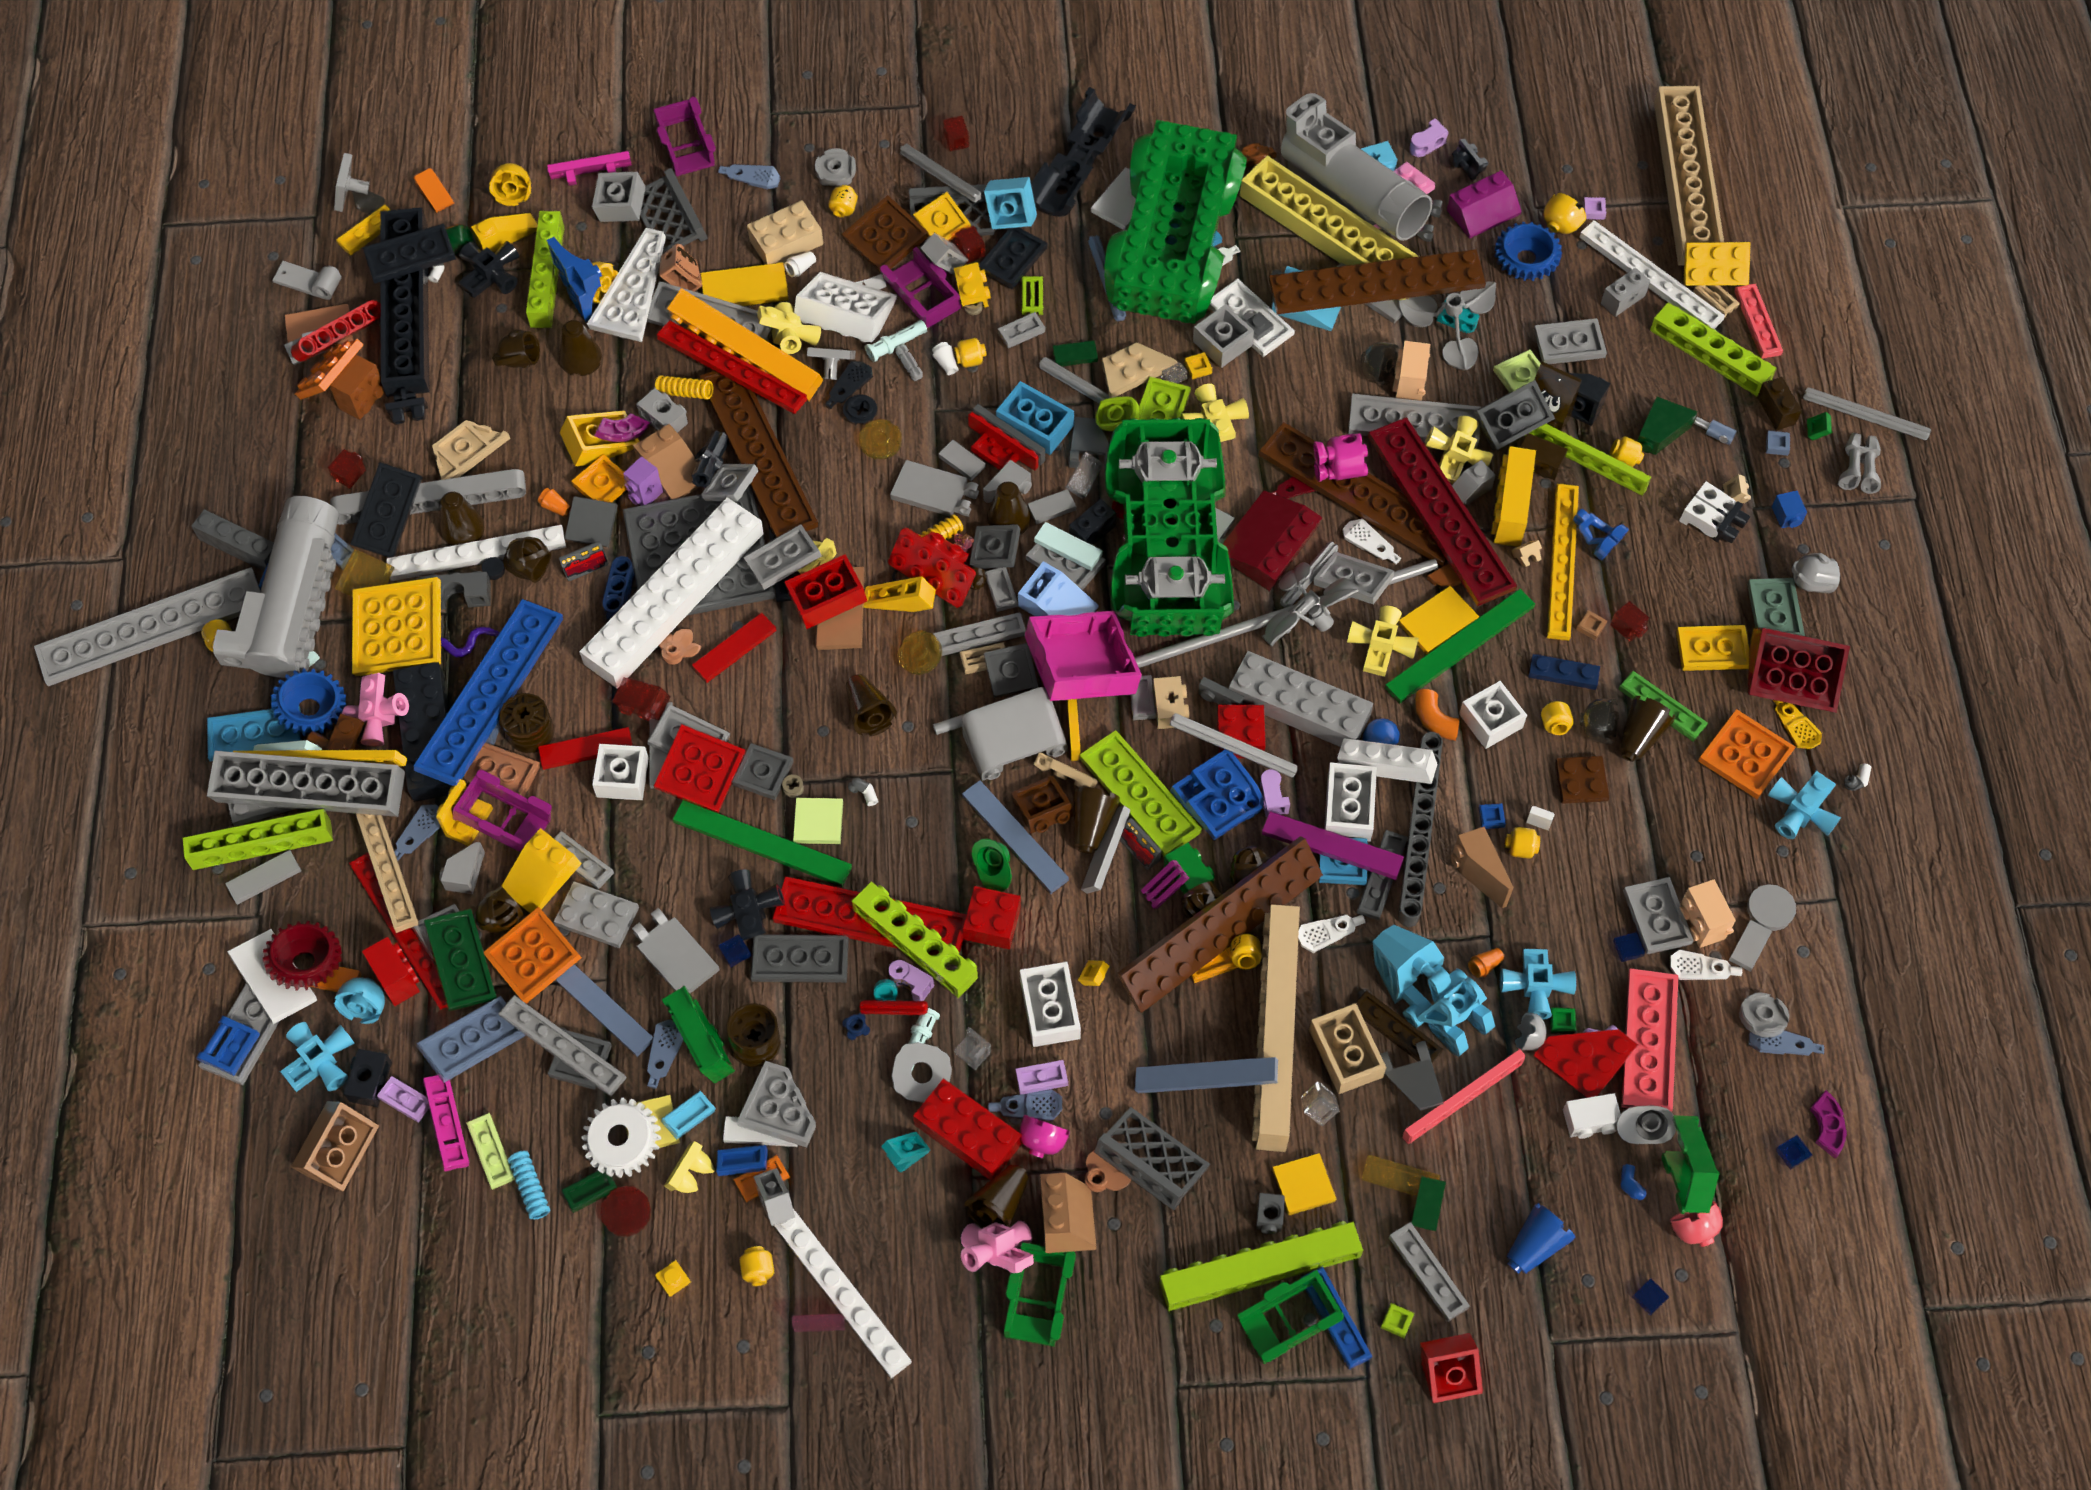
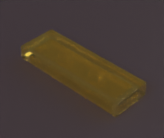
[1361,1155,1441,1196]

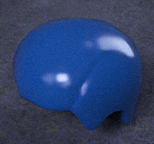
[1362,718,1400,745]

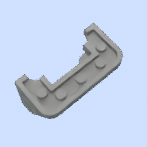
[962,687,1068,781]

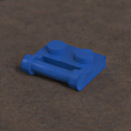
[196,1016,260,1076]

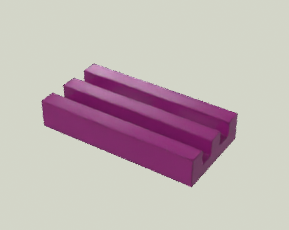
[1141,860,1189,909]

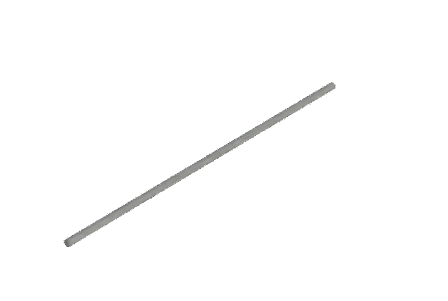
[933,559,1438,735]

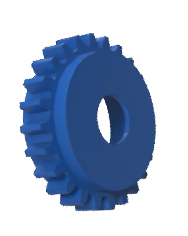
[1495,222,1562,281]
[271,669,346,736]

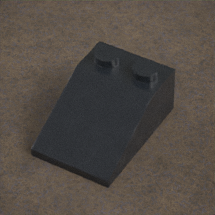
[1569,373,1611,426]

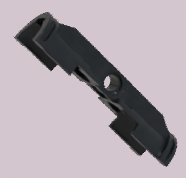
[1030,87,1136,217]

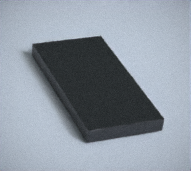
[362,223,456,284]
[350,462,423,558]

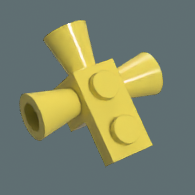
[757,302,821,354]
[1181,384,1249,442]
[1424,416,1493,485]
[1347,606,1419,677]

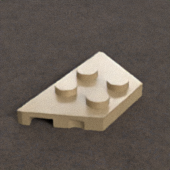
[1102,343,1177,398]
[432,420,510,480]

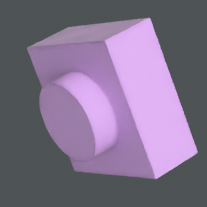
[1583,197,1606,220]

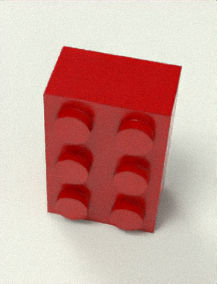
[785,554,867,629]

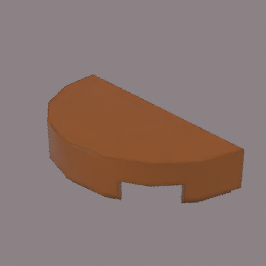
[1242,143,1277,168]
[1427,564,1461,588]

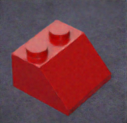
[1420,1333,1483,1403]

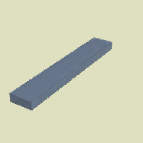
[962,780,1069,894]
[555,964,653,1057]
[1135,1057,1278,1093]

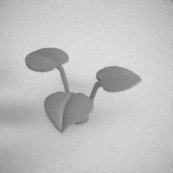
[1399,282,1496,370]
[1265,562,1359,646]

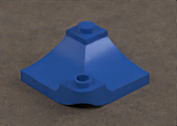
[547,237,602,322]
[1170,749,1264,840]

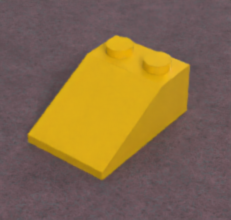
[560,411,640,466]
[502,828,582,913]

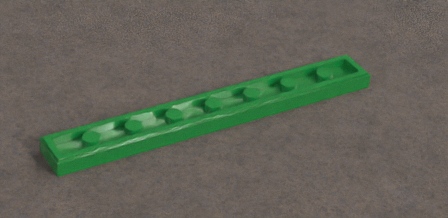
[1385,589,1535,704]
[673,800,852,887]

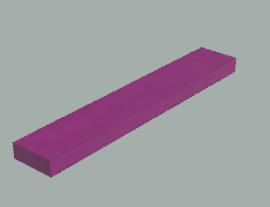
[1262,811,1404,880]

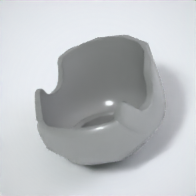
[1515,1013,1546,1050]

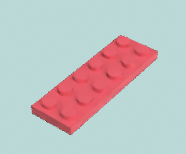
[1621,969,1678,1112]

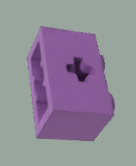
[623,456,663,506]

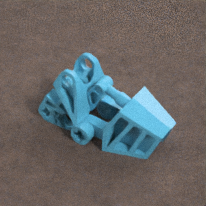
[1373,925,1495,1057]

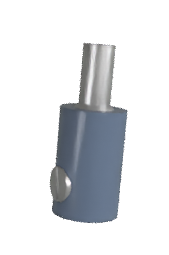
[1694,417,1737,445]

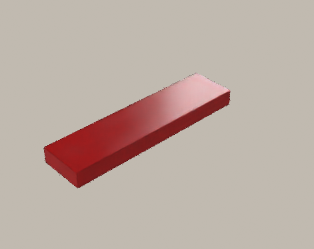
[692,613,777,683]
[538,727,633,770]

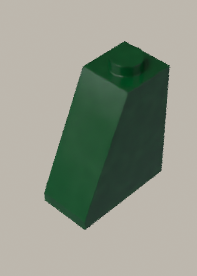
[1637,397,1698,455]

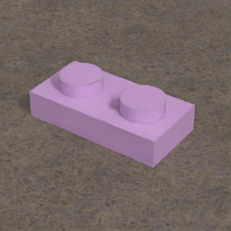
[1016,1060,1068,1095]
[377,1076,429,1123]

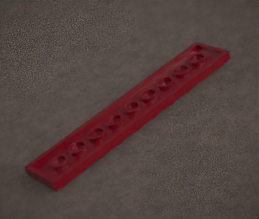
[1368,417,1517,606]

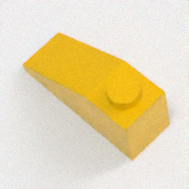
[471,213,538,252]
[864,576,936,612]

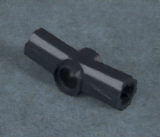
[692,431,729,487]

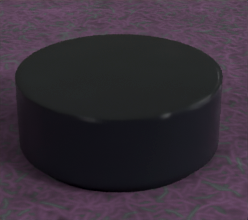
[482,557,505,580]

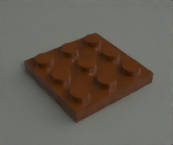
[842,195,929,275]

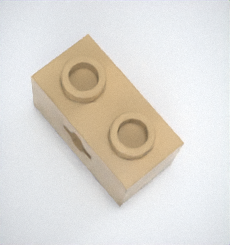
[1153,676,1189,729]

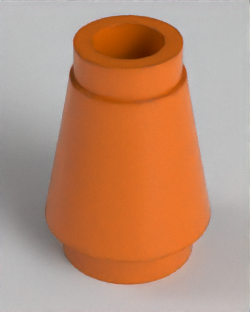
[538,488,572,517]
[1468,948,1504,978]

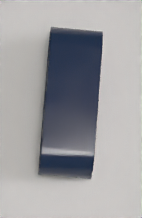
[603,556,635,620]

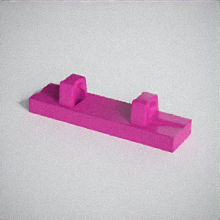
[547,151,632,186]
[423,1075,469,1171]

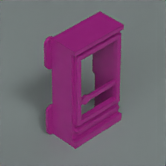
[654,97,716,176]
[880,247,961,328]
[453,770,552,852]

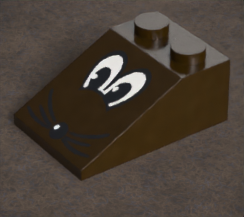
[1534,361,1582,431]

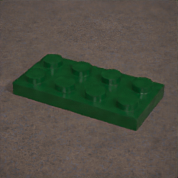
[424,909,496,1011]

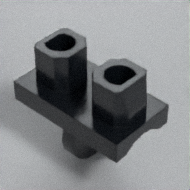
[1452,139,1488,180]
[385,387,428,425]

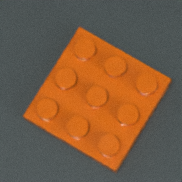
[295,339,363,400]
[1698,709,1795,799]
[484,907,582,1004]

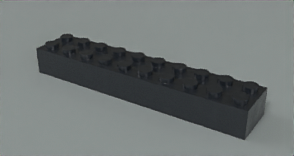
[381,207,430,397]

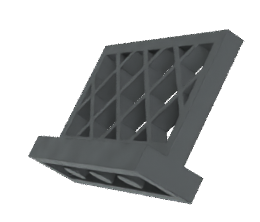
[640,168,708,254]
[909,184,994,237]
[1094,1107,1210,1210]

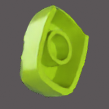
[1095,397,1140,431]

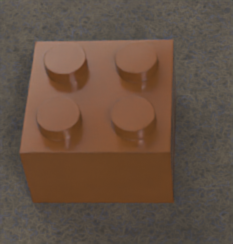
[330,355,384,420]

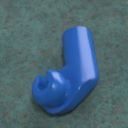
[1621,1164,1646,1200]

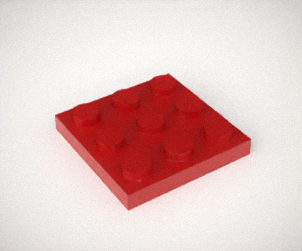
[654,724,746,813]

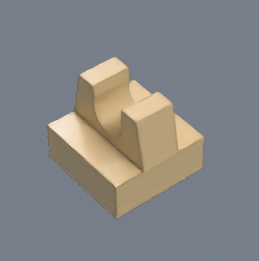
[1723,474,1751,503]
[1511,540,1542,567]

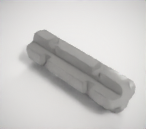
[896,344,923,381]

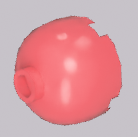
[1670,1201,1723,1247]

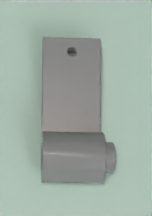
[273,261,341,300]

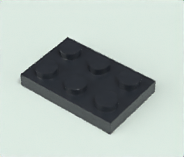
[979,227,1047,290]

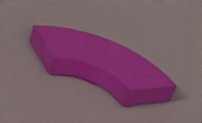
[595,413,650,442]
[1809,1090,1847,1159]

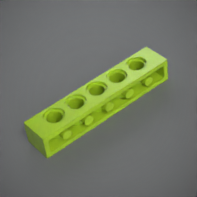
[526,211,564,328]
[1650,302,1776,396]
[183,809,333,870]
[852,882,978,998]

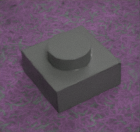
[1245,312,1274,341]

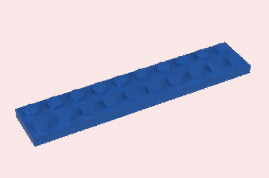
[414,599,563,787]

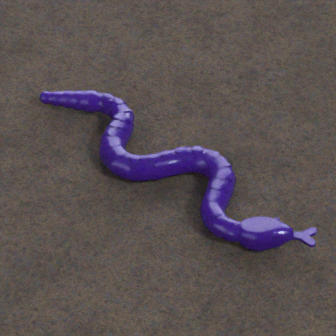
[441,627,500,657]

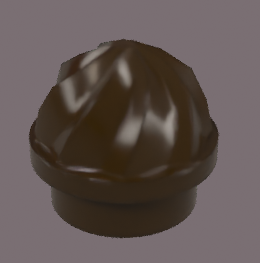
[970,567,987,590]

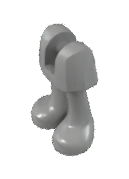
[1838,433,1881,494]

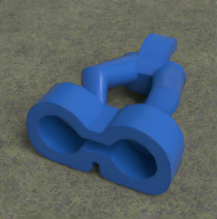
[1573,509,1629,561]

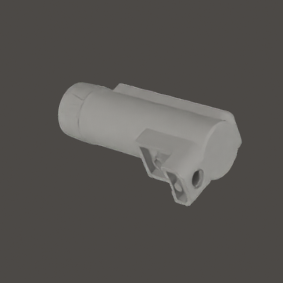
[1281,93,1432,241]
[213,496,339,678]

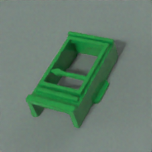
[662,985,735,1084]
[1662,1115,1719,1214]
[1004,1242,1076,1347]
[1237,1270,1344,1364]

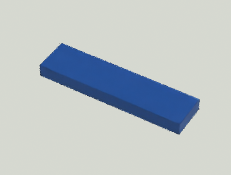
[1300,1266,1372,1370]

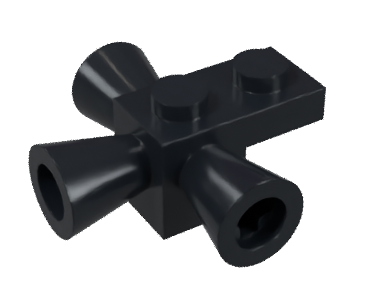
[459,241,519,298]
[710,869,785,941]

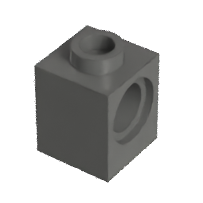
[1256,1193,1285,1234]

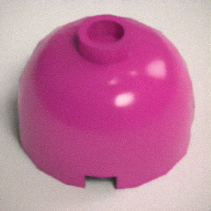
[1019,1114,1071,1158]

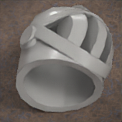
[1791,553,1840,594]

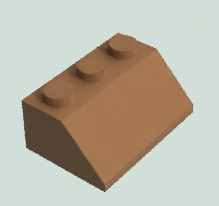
[291,1101,379,1192]
[1041,1173,1096,1253]

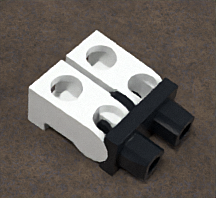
[1679,481,1750,543]

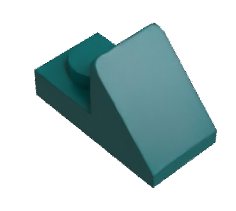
[881,1131,931,1172]

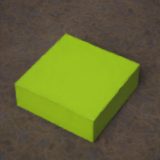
[1381,1303,1414,1338]

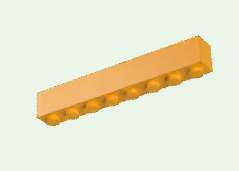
[667,288,823,401]

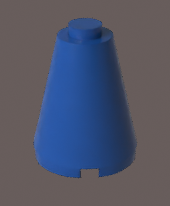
[1506,1203,1576,1274]

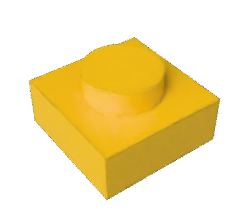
[1185,352,1212,379]
[1078,960,1109,986]
[655,1260,691,1297]

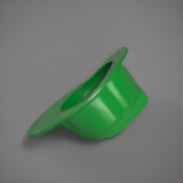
[972,838,1012,892]

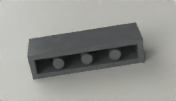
[192,509,274,571]

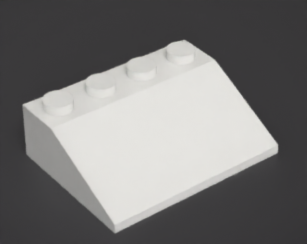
[794,272,897,343]

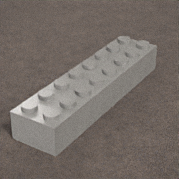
[207,751,405,817]

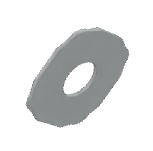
[891,1042,952,1103]

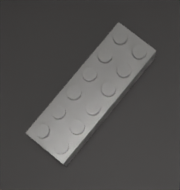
[1229,651,1374,747]

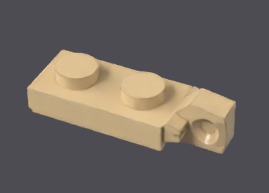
[1034,752,1098,788]

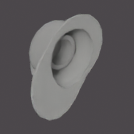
[1616,1105,1676,1144]

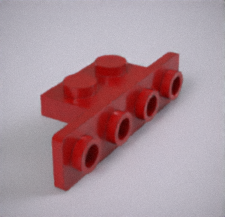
[968,412,1039,471]

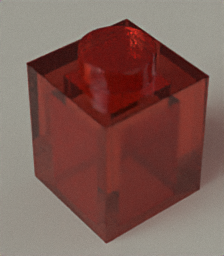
[943,115,969,151]
[955,225,985,264]
[328,449,366,489]
[1610,601,1650,642]

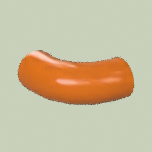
[1415,689,1459,741]

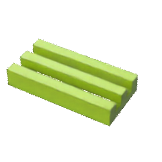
[1022,276,1043,315]

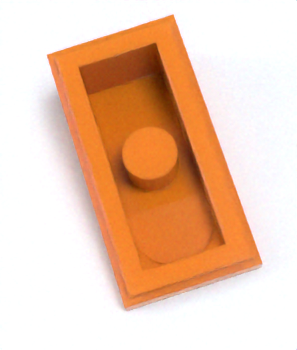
[414,168,454,213]

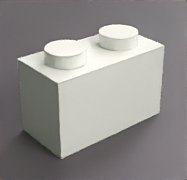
[1563,1093,1621,1139]

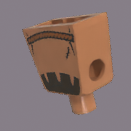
[660,244,702,292]

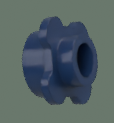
[843,1013,870,1040]

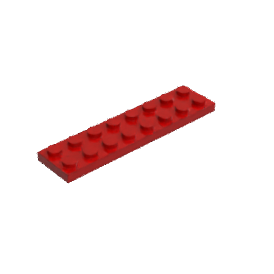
[773,876,967,956]

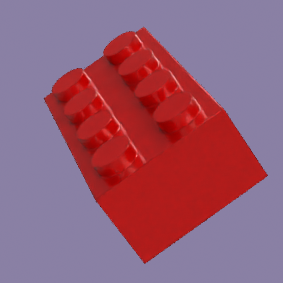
[913,1078,1022,1180]

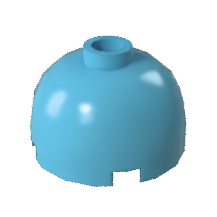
[334,977,385,1024]

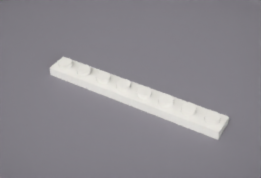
[1580,221,1725,329]
[387,525,566,581]
[773,1209,912,1379]

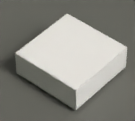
[1526,806,1555,831]

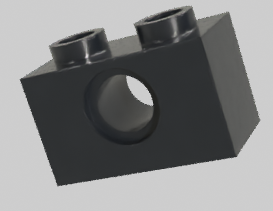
[343,1049,392,1108]

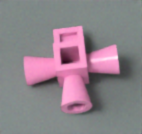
[342,673,409,747]
[961,1221,1033,1273]

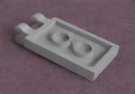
[890,460,979,517]
[632,908,720,993]

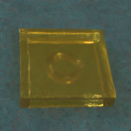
[335,549,395,597]

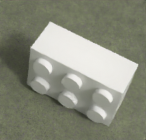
[1324,763,1377,841]
[1020,962,1081,1047]

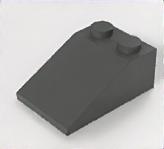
[1473,380,1555,450]

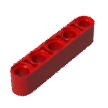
[291,300,381,362]

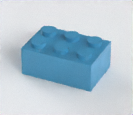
[996,381,1074,455]

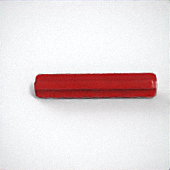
[859,1000,928,1015]

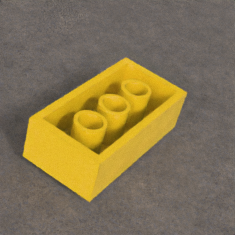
[1491,446,1536,547]

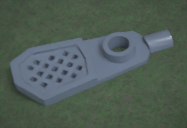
[718,165,780,189]
[394,805,441,861]
[647,1020,684,1089]
[1749,1031,1824,1056]
[989,1089,1062,1121]

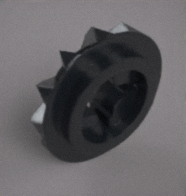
[843,395,877,426]

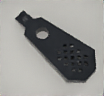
[825,361,873,409]

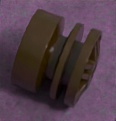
[500,693,554,753]
[727,1003,781,1067]

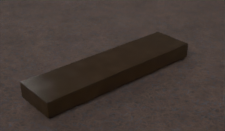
[1356,990,1443,1064]

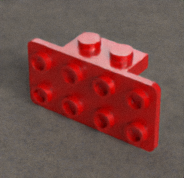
[888,528,976,608]

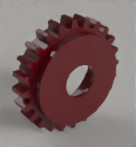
[263,921,342,991]

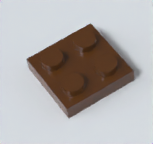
[1555,756,1609,804]

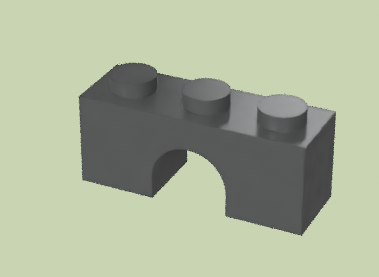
[420,571,491,610]

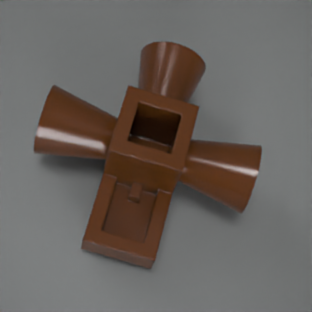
[306,714,369,750]

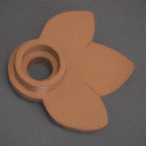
[659,629,701,665]
[1085,1150,1131,1192]

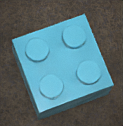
[984,177,1037,229]

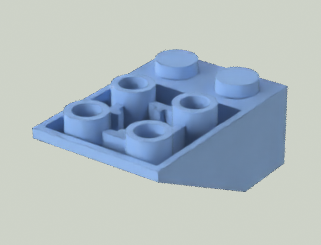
[1018,561,1099,616]

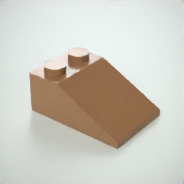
[633,424,700,500]
[1451,827,1513,908]

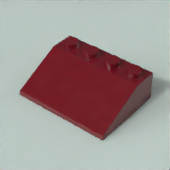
[1223,490,1323,592]
[1748,628,1850,713]

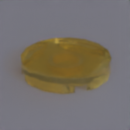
[859,420,902,459]
[898,630,942,675]

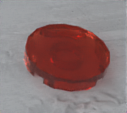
[600,1186,651,1237]

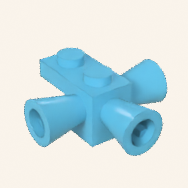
[1768,771,1841,839]
[1500,949,1576,1020]
[280,1022,355,1092]

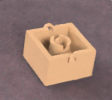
[1392,341,1430,401]
[1679,879,1736,948]

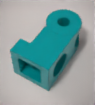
[1437,300,1479,333]

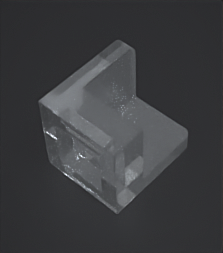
[954,1027,991,1070]
[1301,1081,1339,1126]

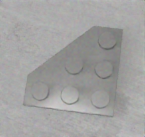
[737,1061,816,1147]

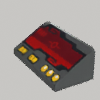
[559,541,609,581]
[1120,818,1161,870]

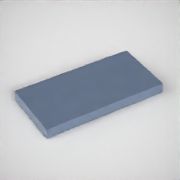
[417,996,526,1083]

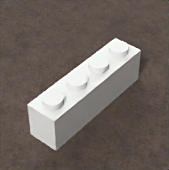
[1337,738,1437,784]

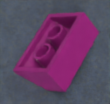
[1447,170,1522,239]

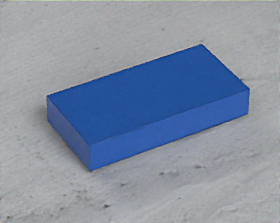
[716,1145,768,1176]

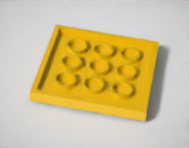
[352,577,441,676]

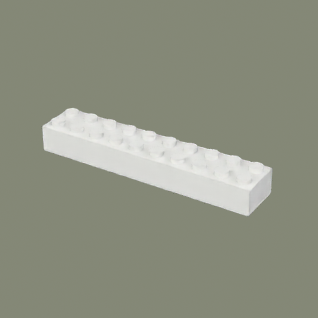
[580,497,764,689]

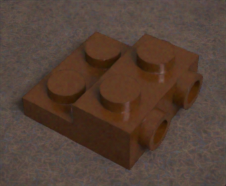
[1011,775,1074,834]

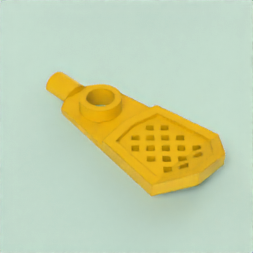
[1773,700,1822,749]

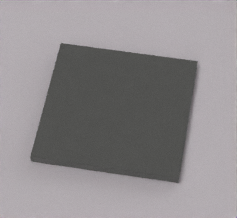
[623,485,776,616]

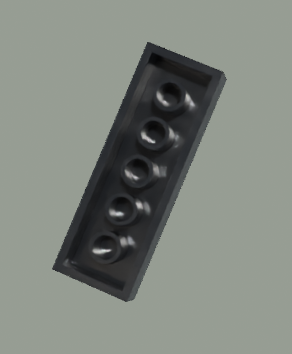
[393,662,452,802]

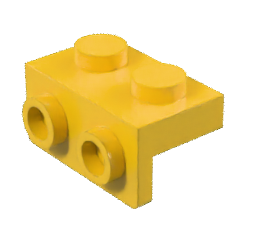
[954,262,991,308]

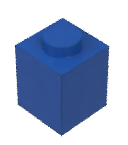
[1772,491,1807,528]

